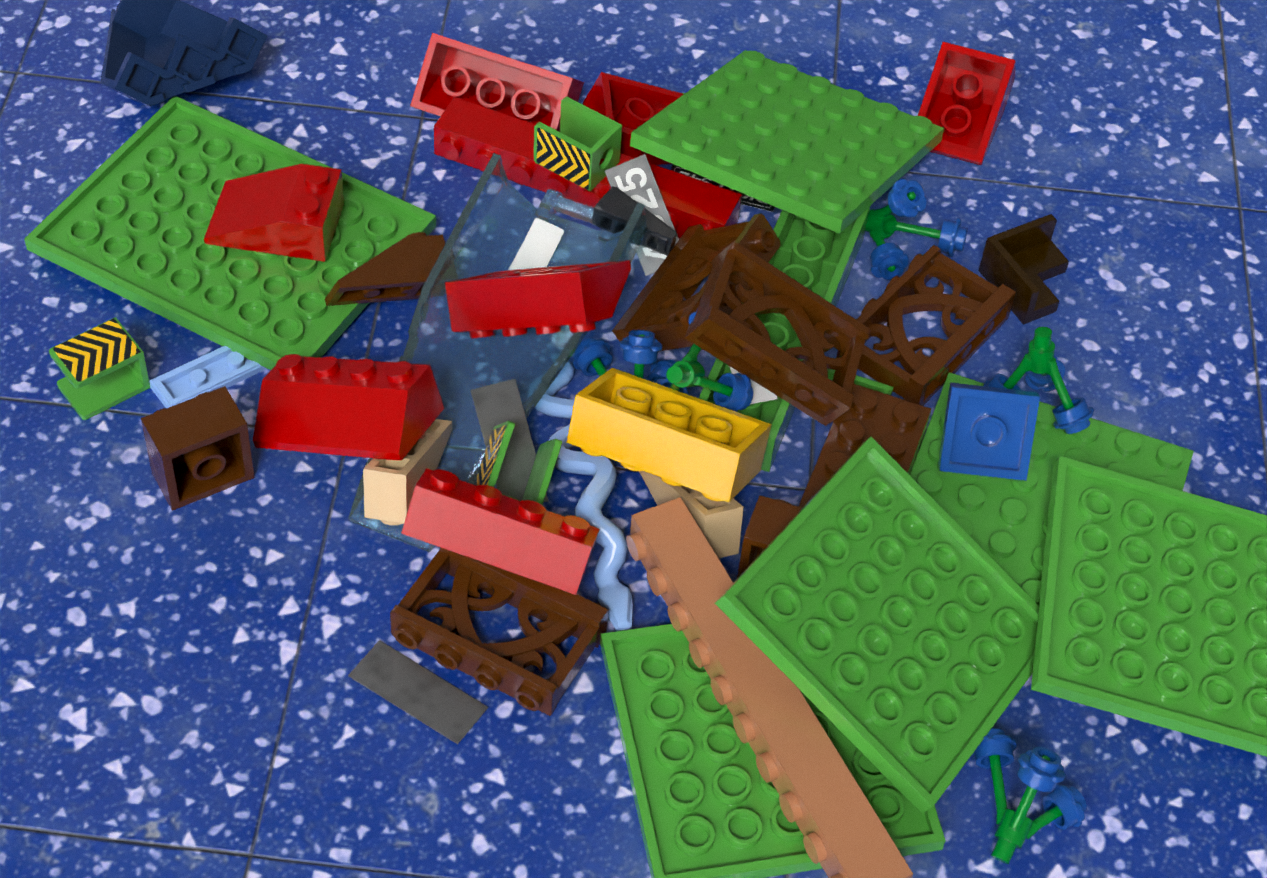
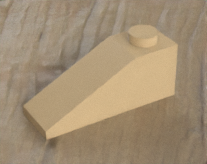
[363,419,453,525]
[639,471,744,559]

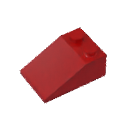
[918,42,1016,166]
[583,72,684,165]
[204,164,344,262]

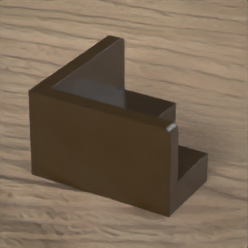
[978,214,1069,325]

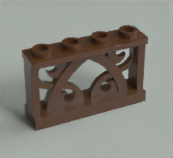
[612,213,781,351]
[685,242,871,426]
[836,245,1016,406]
[390,547,609,716]

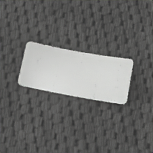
[508,218,564,270]

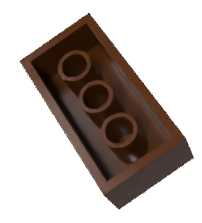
[798,384,931,508]

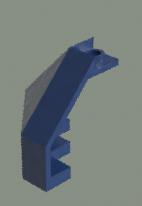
[100,0,267,106]

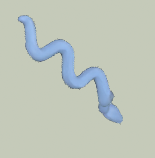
[532,357,633,631]

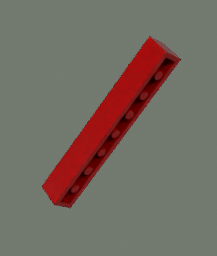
[434,97,742,239]

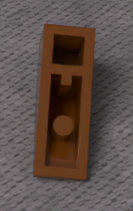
[325,232,455,306]

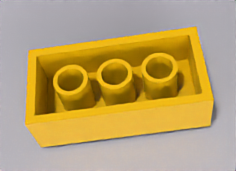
[566,368,772,502]

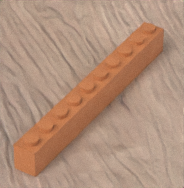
[626,497,913,878]

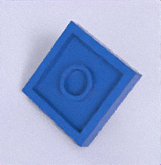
[938,383,1040,481]

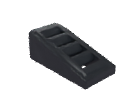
[592,186,677,256]

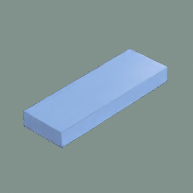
[149,346,267,408]

